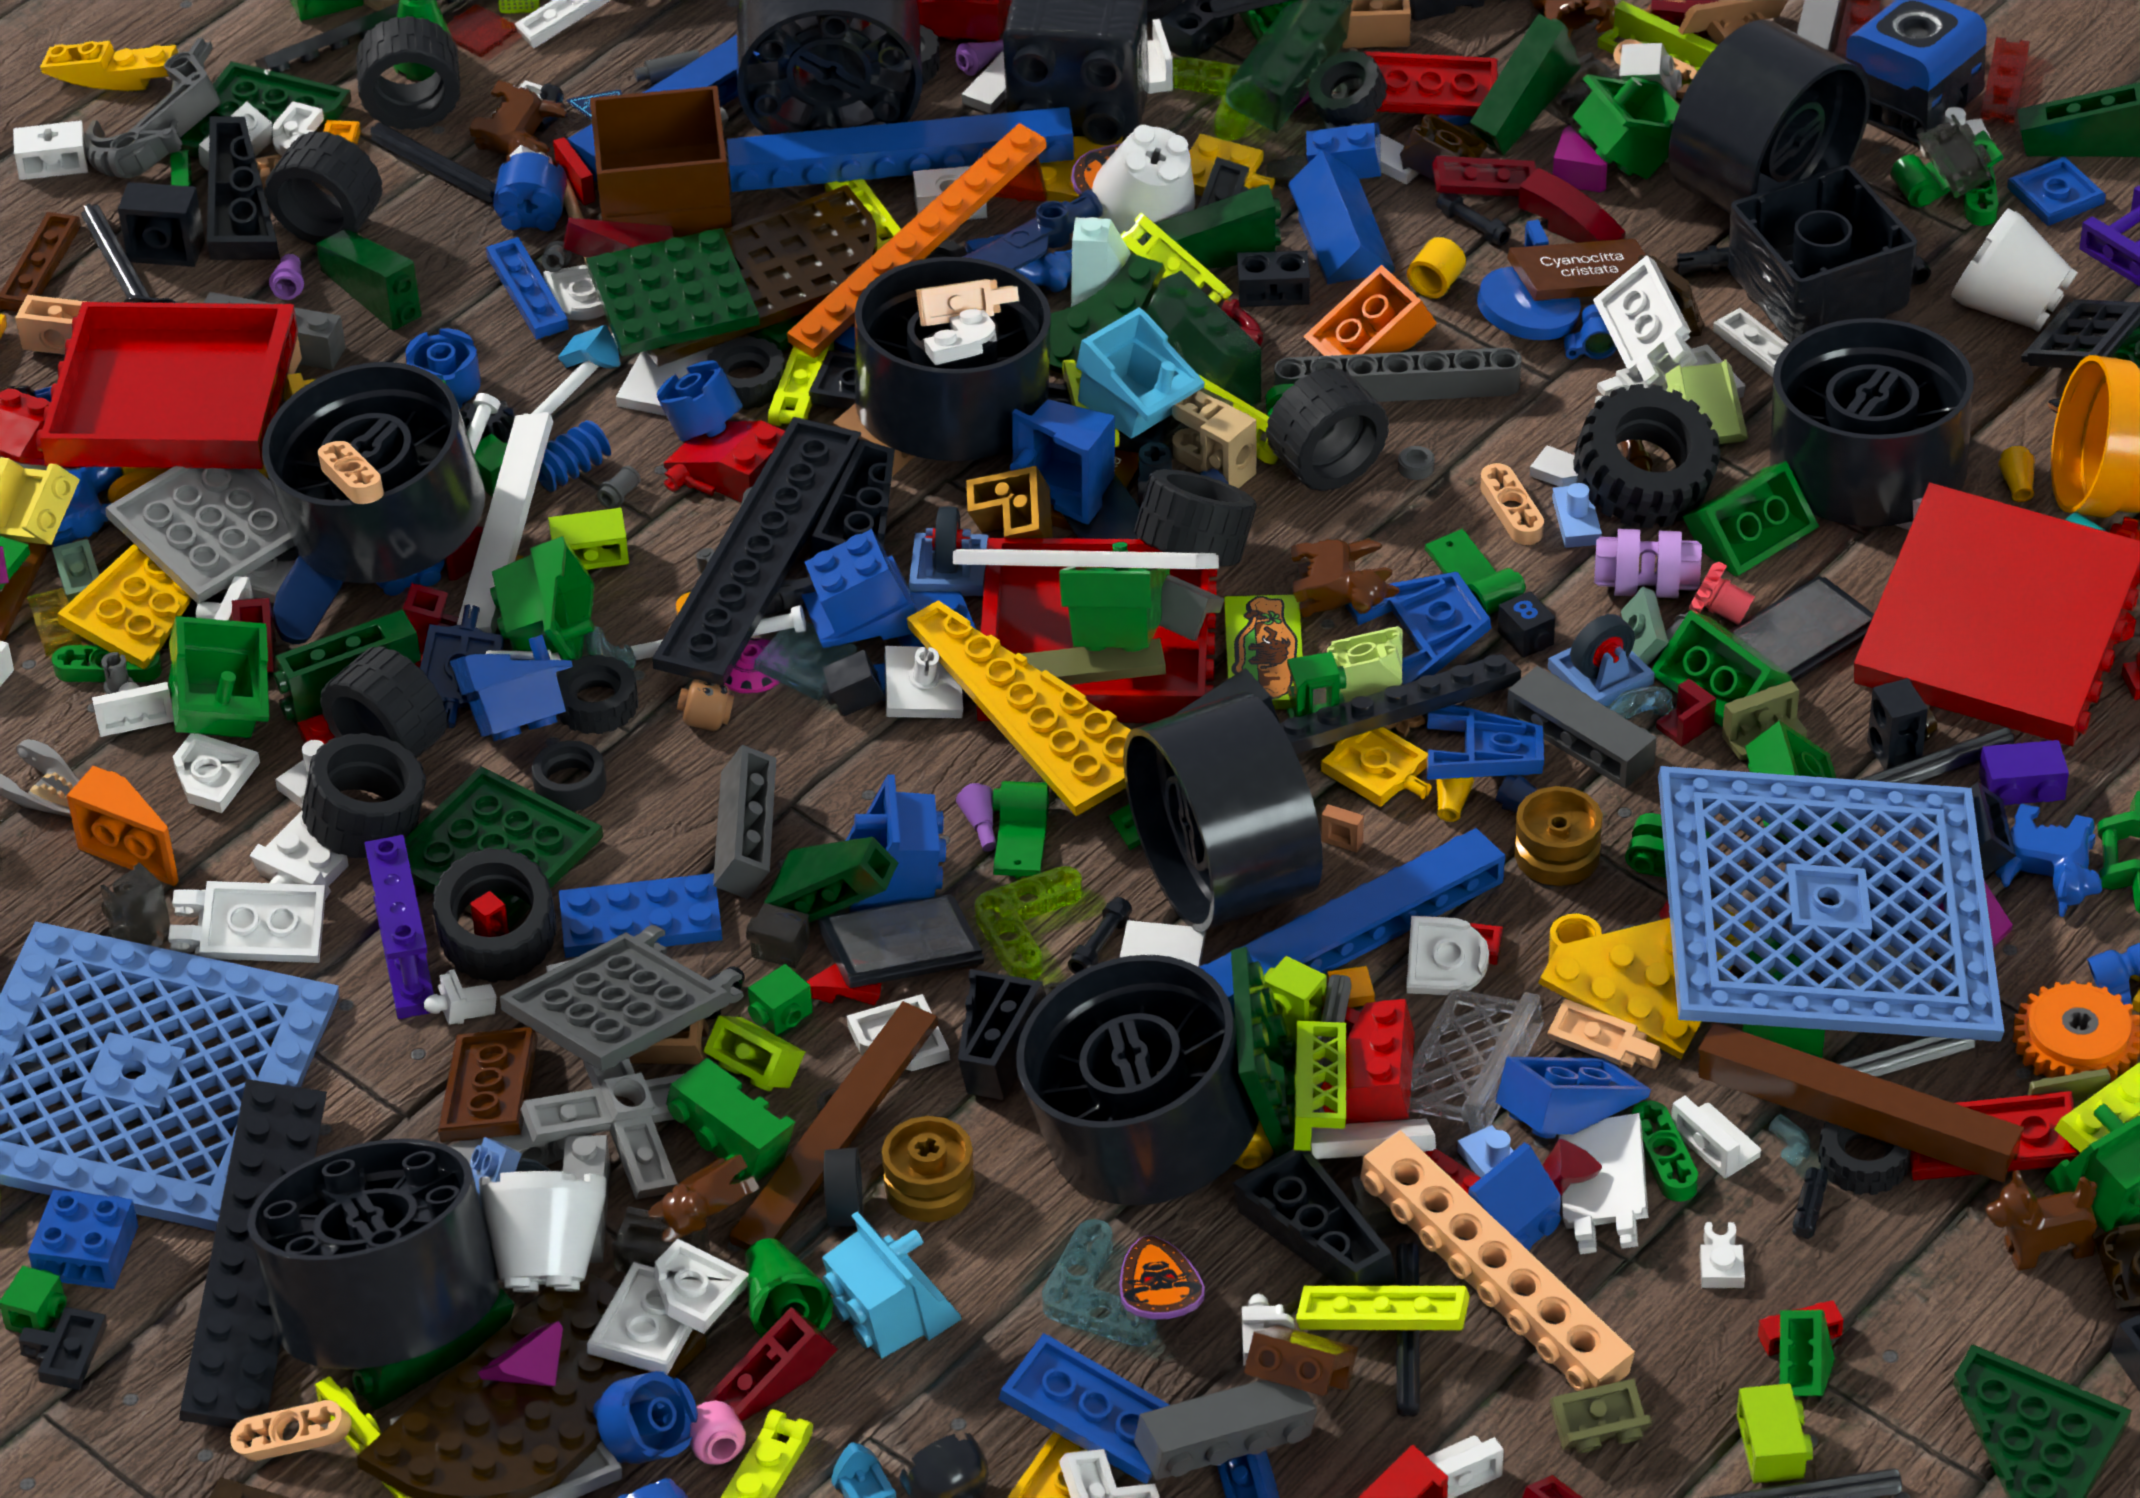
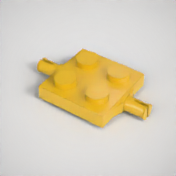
[1189,134,1275,196]
[1321,727,1432,807]

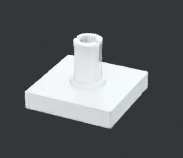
[884,646,963,718]

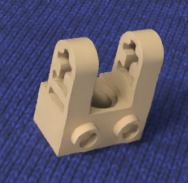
[1172,390,1256,488]

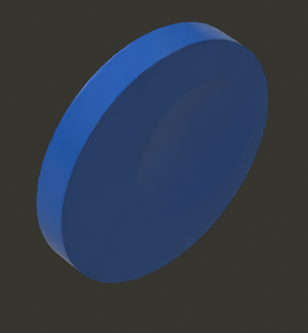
[1477,266,1581,340]

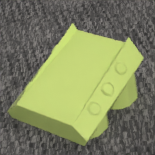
[1665,359,1748,444]
[1327,626,1403,703]

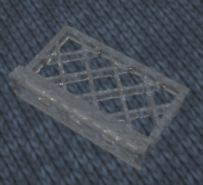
[1409,989,1544,1133]

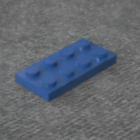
[559,873,723,958]
[998,1333,1170,1484]

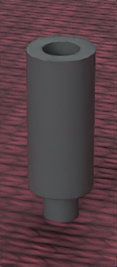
[634,49,700,85]

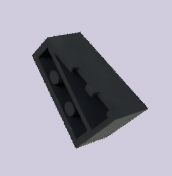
[958,969,1046,1100]

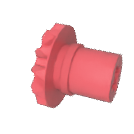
[1689,561,1755,625]

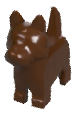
[1530,0,1616,39]
[469,80,568,166]
[1291,538,1400,618]
[648,1154,760,1242]
[1986,1170,2097,1271]

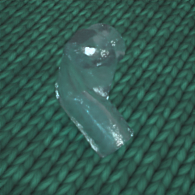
[1769,1114,1810,1167]

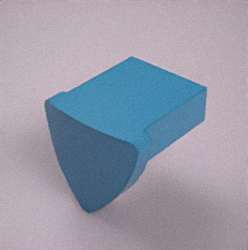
[558,325,620,369]
[831,1442,897,1498]

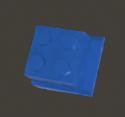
[1010,399,1115,524]
[801,529,918,648]
[450,635,573,741]
[845,775,946,912]

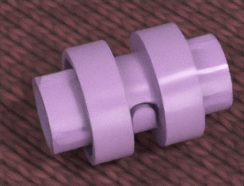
[1594,529,1702,599]

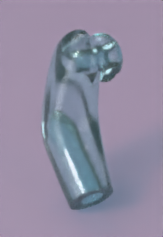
[585,626,636,669]
[1607,686,1673,720]

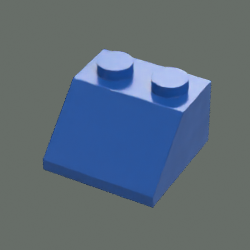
[1306,123,1381,179]
[1467,1142,1561,1251]

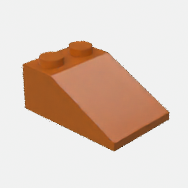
[1303,265,1437,356]
[66,766,179,886]

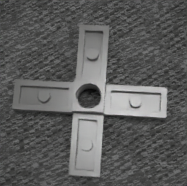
[521,1058,684,1199]

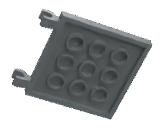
[500,925,744,1071]

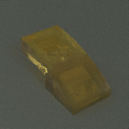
[27,588,82,656]

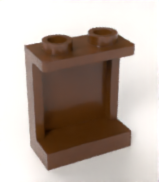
[1244,1325,1358,1396]

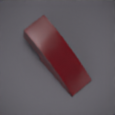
[1519,168,1626,243]

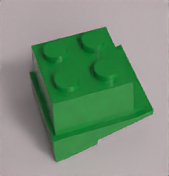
[1572,74,1680,180]
[490,536,595,661]
[1059,542,1170,652]
[169,616,269,738]
[2044,1104,2140,1232]

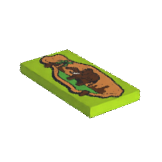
[1224,595,1303,709]

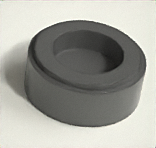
[1398,446,1435,480]

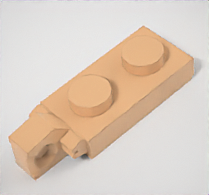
[916,279,1019,326]
[1547,999,1662,1070]

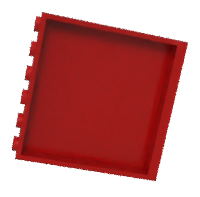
[36,302,298,469]
[1854,483,2140,747]
[977,538,1217,723]

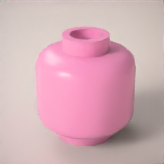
[689,1401,746,1465]

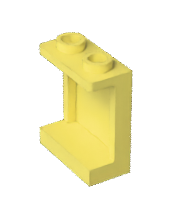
[0,457,80,545]

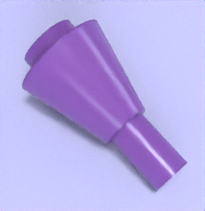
[956,39,1003,76]
[956,783,997,851]

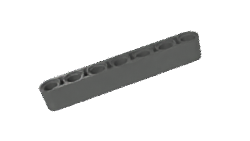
[1274,348,1522,402]

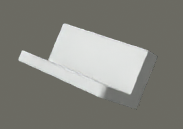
[1147,19,1173,94]
[1672,1096,1761,1179]
[1427,1436,1504,1498]

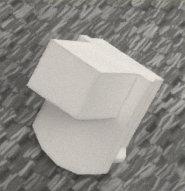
[424,969,497,1025]
[1242,1294,1295,1366]

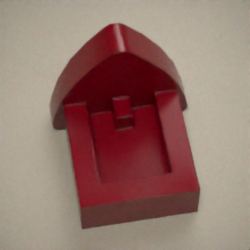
[1542,1139,1602,1196]

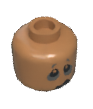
[676,679,734,731]

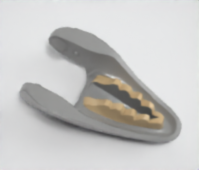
[0,739,80,817]

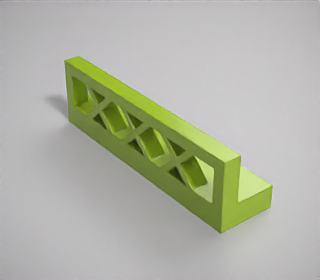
[1597,0,1718,86]
[1294,1021,1346,1151]

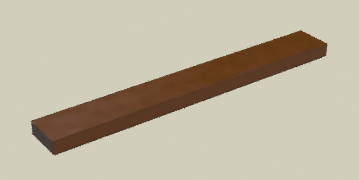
[729,1001,938,1251]

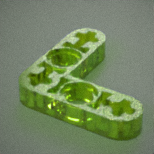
[1172,57,1263,141]
[975,866,1082,980]

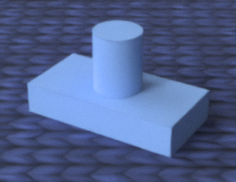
[1552,483,1602,548]
[1457,1125,1514,1178]

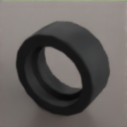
[531,740,607,811]
[824,1148,863,1227]

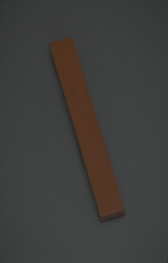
[1698,1022,2024,1182]

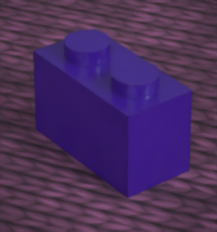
[1979,740,2069,805]

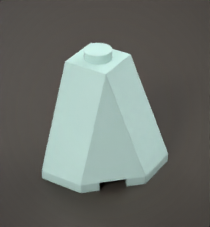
[1071,217,1131,307]

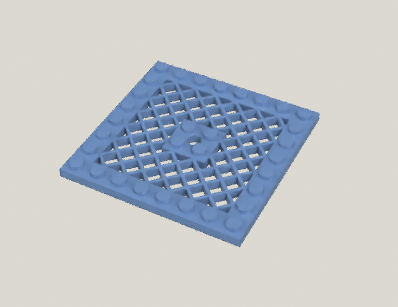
[1658,766,2004,1042]
[0,921,339,1231]

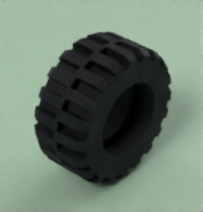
[1573,384,1721,528]

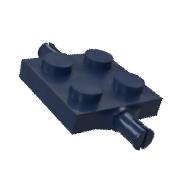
[420,604,505,728]

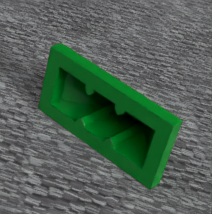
[1779,1310,1835,1397]

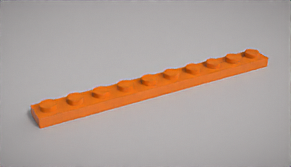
[787,123,1047,359]

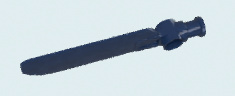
[963,190,1103,271]
[273,555,345,644]

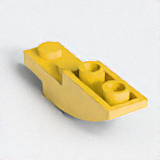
[40,41,179,91]

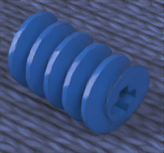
[538,420,611,493]

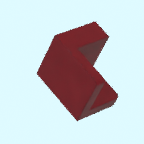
[1656,679,1716,747]

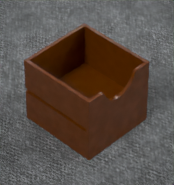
[590,86,732,238]

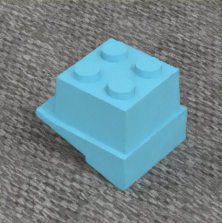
[1076,307,1205,439]
[822,1212,962,1359]

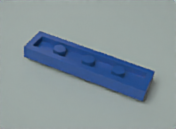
[486,237,569,339]

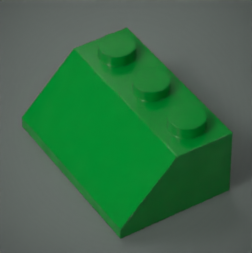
[1682,461,1819,576]
[1651,610,1792,727]
[1745,720,1847,843]

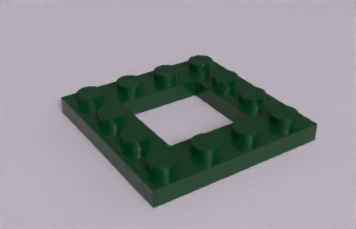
[1231,947,1296,1157]

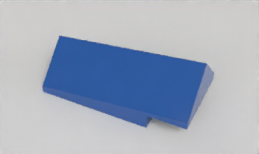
[1289,150,1395,285]

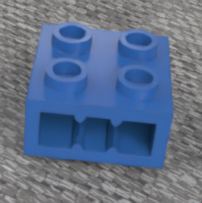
[28,1189,139,1289]

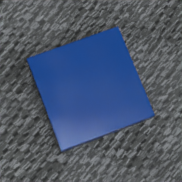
[2007,157,2106,226]

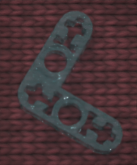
[1042,1219,1158,1347]

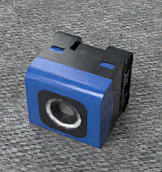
[1846,0,1987,143]

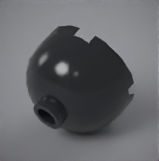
[900,1433,989,1498]

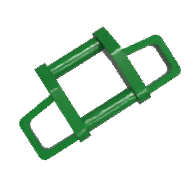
[2097,791,2140,914]

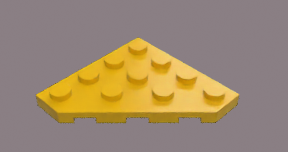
[1538,907,1755,1060]

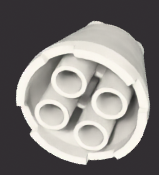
[1092,125,1195,246]
[1951,208,2078,332]
[479,1171,606,1292]

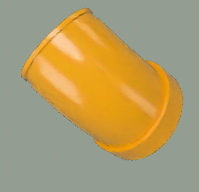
[2051,355,2140,518]

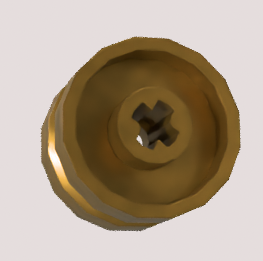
[1515,786,1603,886]
[882,1116,975,1223]

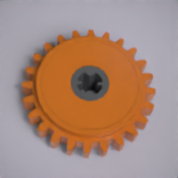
[2012,981,2140,1082]

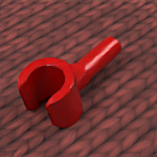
[664,464,716,496]

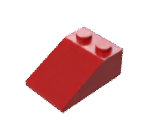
[664,421,785,503]

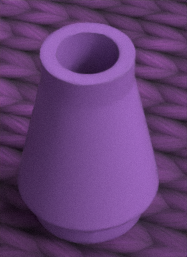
[269,254,304,300]

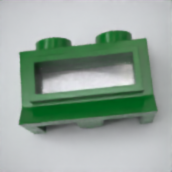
[1287,652,1347,718]

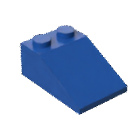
[1496,1057,1651,1139]

